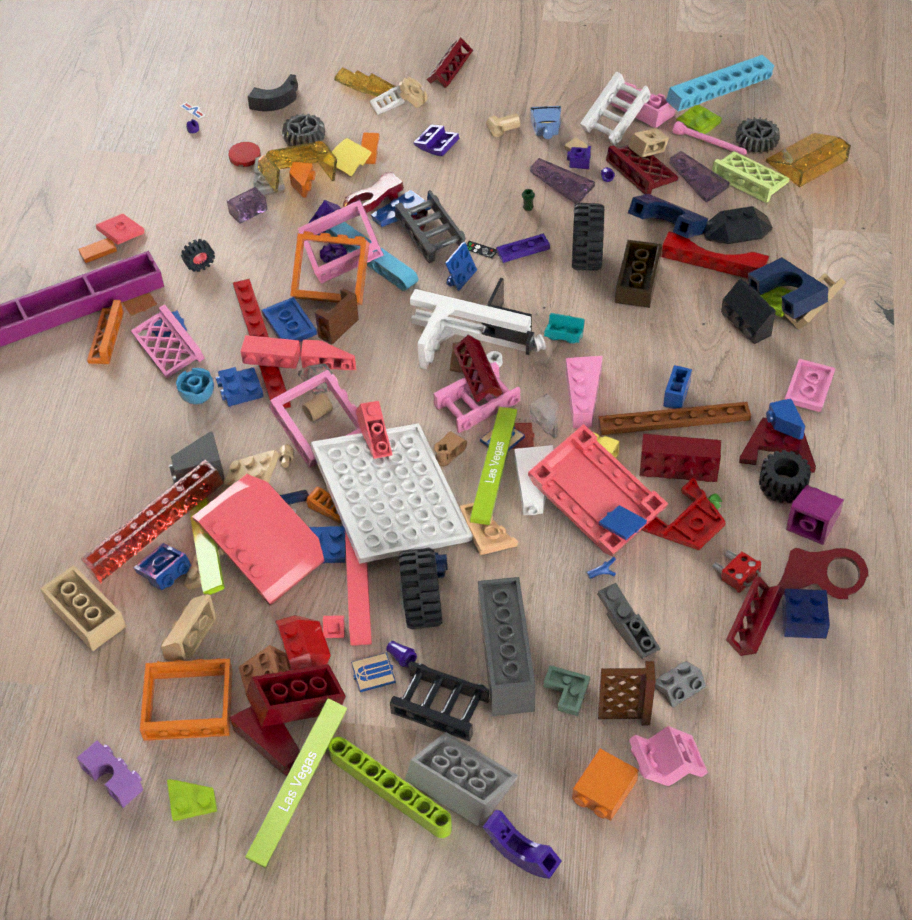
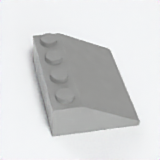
[405,732,518,826]

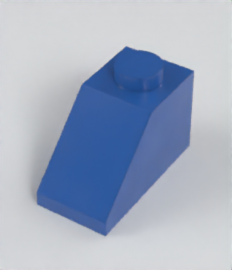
[766,398,806,439]

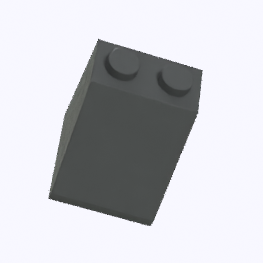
[169,431,225,495]

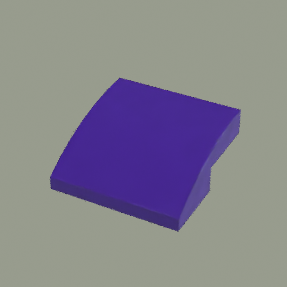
[413,125,460,156]

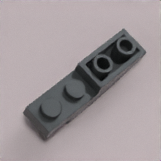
[597,583,661,659]

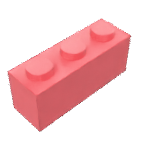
[240,335,301,369]

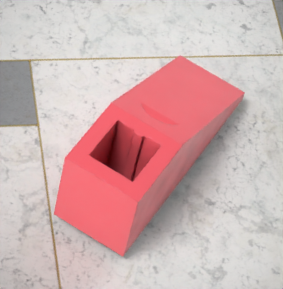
[300,340,356,370]
[355,401,392,459]

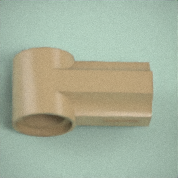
[486,113,520,137]

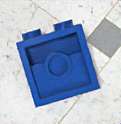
[216,367,264,407]
[133,543,192,591]

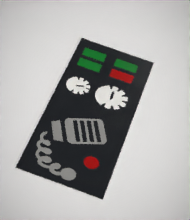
[466,241,496,258]

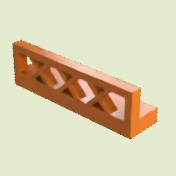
[87,300,124,364]

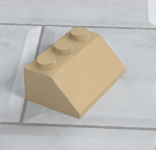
[161,594,216,662]

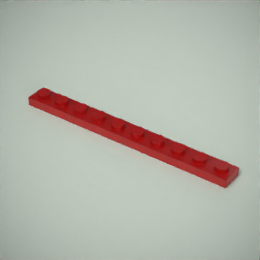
[233,278,291,409]

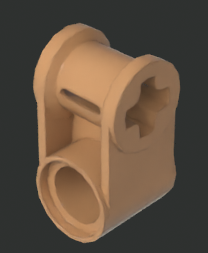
[434,431,467,466]

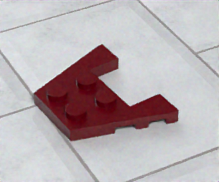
[739,417,816,473]

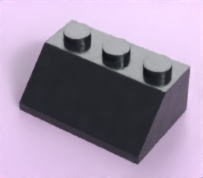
[721,278,776,344]

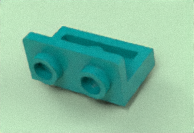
[544,313,585,344]

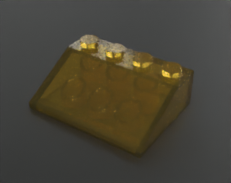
[765,133,851,188]

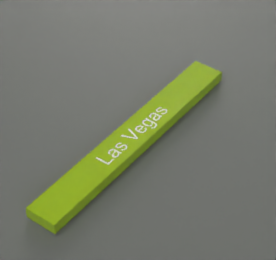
[470,407,517,525]
[245,699,347,868]

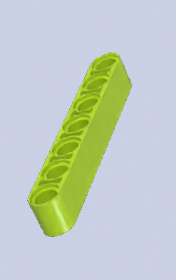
[328,737,452,838]

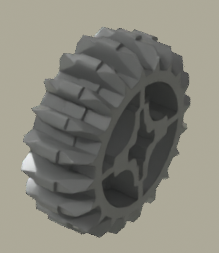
[282,113,326,150]
[735,117,780,154]

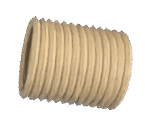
[302,393,333,422]

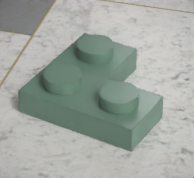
[543,665,591,716]

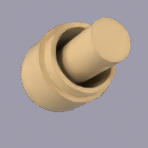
[278,444,294,468]

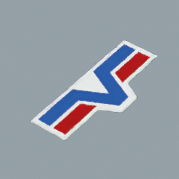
[180,102,205,119]

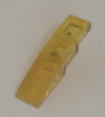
[334,67,396,99]

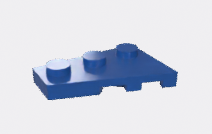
[371,190,431,227]

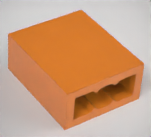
[572,748,639,821]

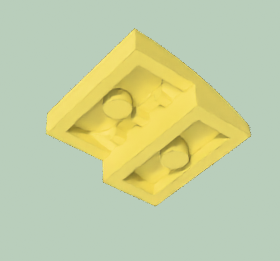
[325,138,372,177]

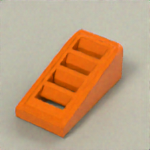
[307,486,341,523]

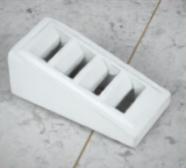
[370,86,405,115]

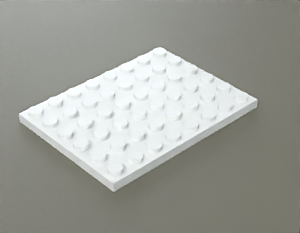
[311,423,473,564]

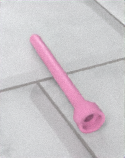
[673,121,747,155]

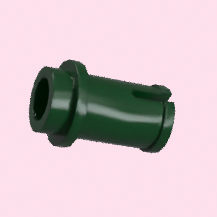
[522,189,535,211]

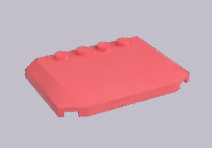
[193,474,324,605]

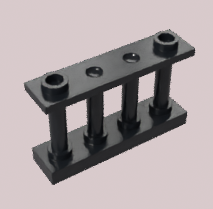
[390,661,490,742]

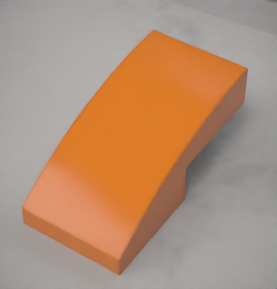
[361,132,380,164]

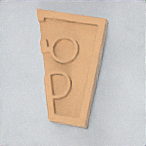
[459,503,518,555]

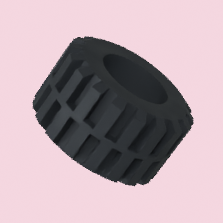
[759,450,811,503]

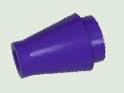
[386,641,417,668]

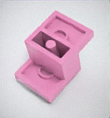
[629,726,708,786]

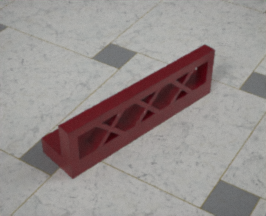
[426,37,473,88]
[453,334,503,402]
[726,576,785,656]

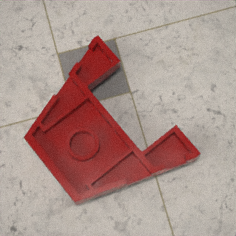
[642,478,725,550]

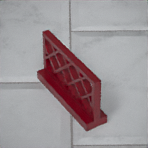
[606,144,678,194]

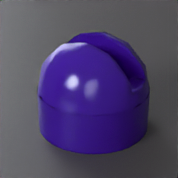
[186,119,200,133]
[600,167,615,182]

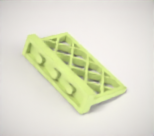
[711,151,790,203]

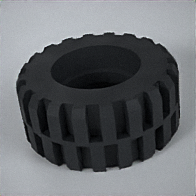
[572,203,605,271]
[399,548,443,630]

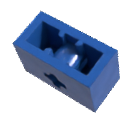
[663,365,692,409]

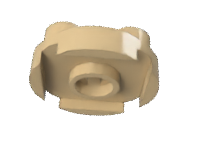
[399,77,427,108]

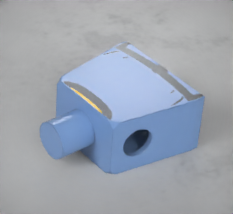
[531,106,561,139]

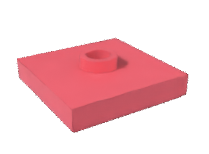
[96,214,144,245]

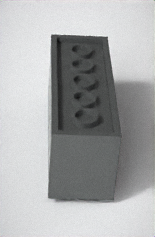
[478,577,535,716]

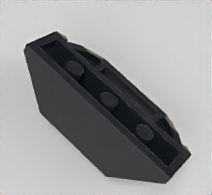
[703,206,773,244]

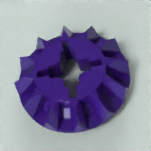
[320,243,347,263]

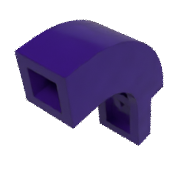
[483,810,562,879]

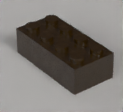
[615,240,662,308]

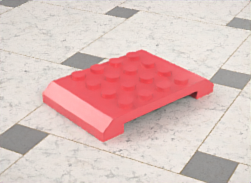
[528,424,668,556]

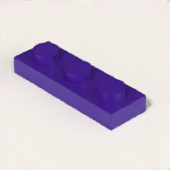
[496,233,550,263]

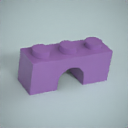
[77,741,143,808]

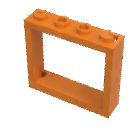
[290,231,370,305]
[140,658,233,741]

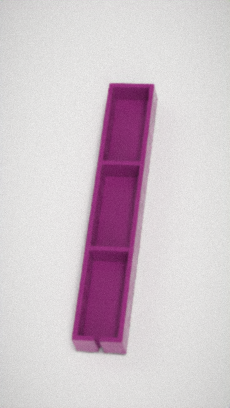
[0,250,164,347]

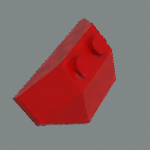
[275,615,331,670]

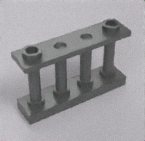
[395,190,466,263]

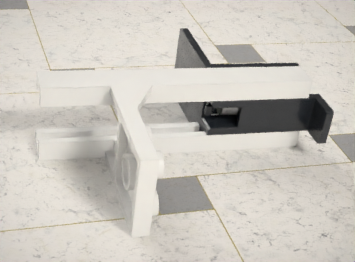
[410,278,534,369]

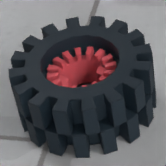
[181,239,215,272]

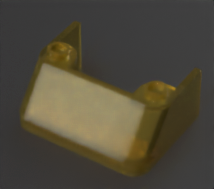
[258,141,337,193]

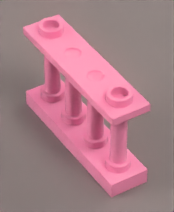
[433,362,520,433]

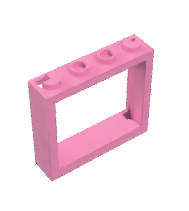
[298,200,384,284]
[269,370,362,468]

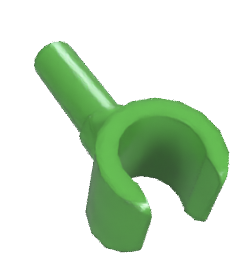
[693,493,722,509]

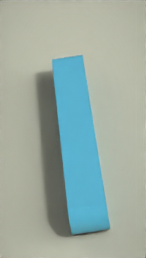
[326,222,419,291]

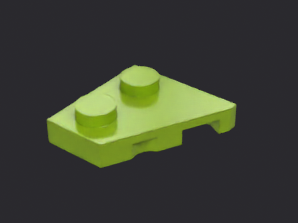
[167,779,217,821]

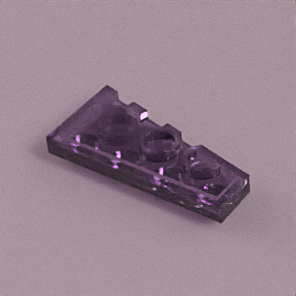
[669,151,730,203]
[530,158,595,204]

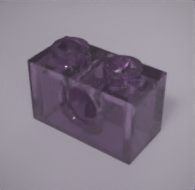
[227,187,268,224]

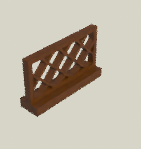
[598,661,656,726]

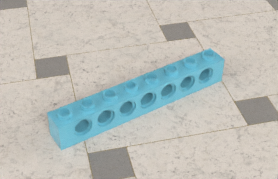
[666,55,775,111]

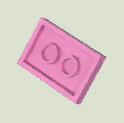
[785,359,835,412]

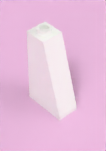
[515,445,553,515]

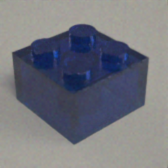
[782,589,830,639]

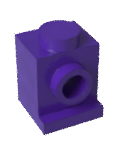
[567,146,591,169]

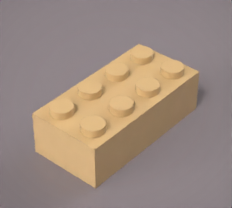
[40,565,126,651]

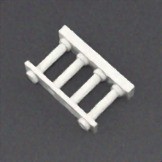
[580,72,651,146]

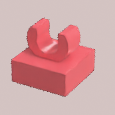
[323,616,345,638]

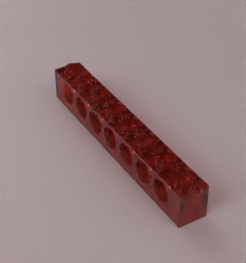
[81,460,224,583]

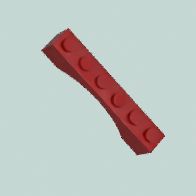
[661,231,770,279]

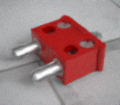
[713,550,761,593]

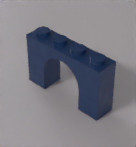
[628,194,708,238]
[748,257,829,319]

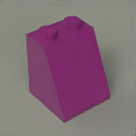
[786,485,844,545]

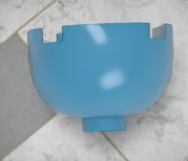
[176,368,214,405]

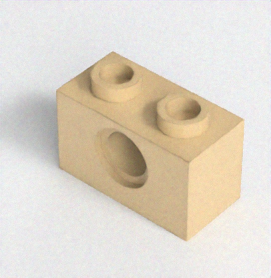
[629,128,669,157]

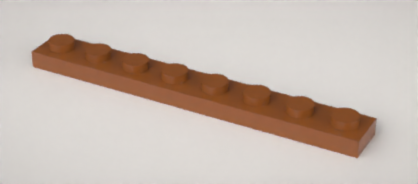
[598,402,751,435]

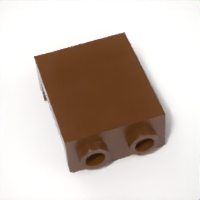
[315,288,359,345]

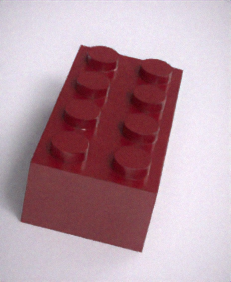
[639,434,721,482]
[246,664,346,727]

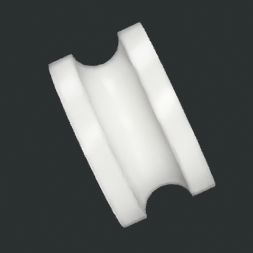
[533,334,546,352]
[486,351,503,367]

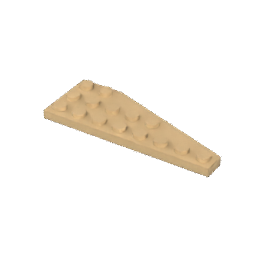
[184,450,280,590]

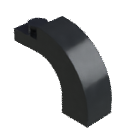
[247,74,298,112]

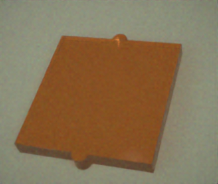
[121,293,157,316]

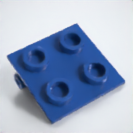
[445,242,477,291]

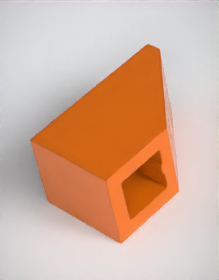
[289,162,316,198]

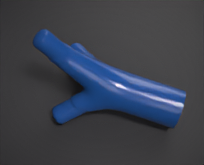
[587,557,616,579]

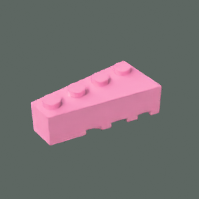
[610,82,676,128]
[565,356,603,429]

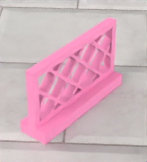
[131,304,205,378]

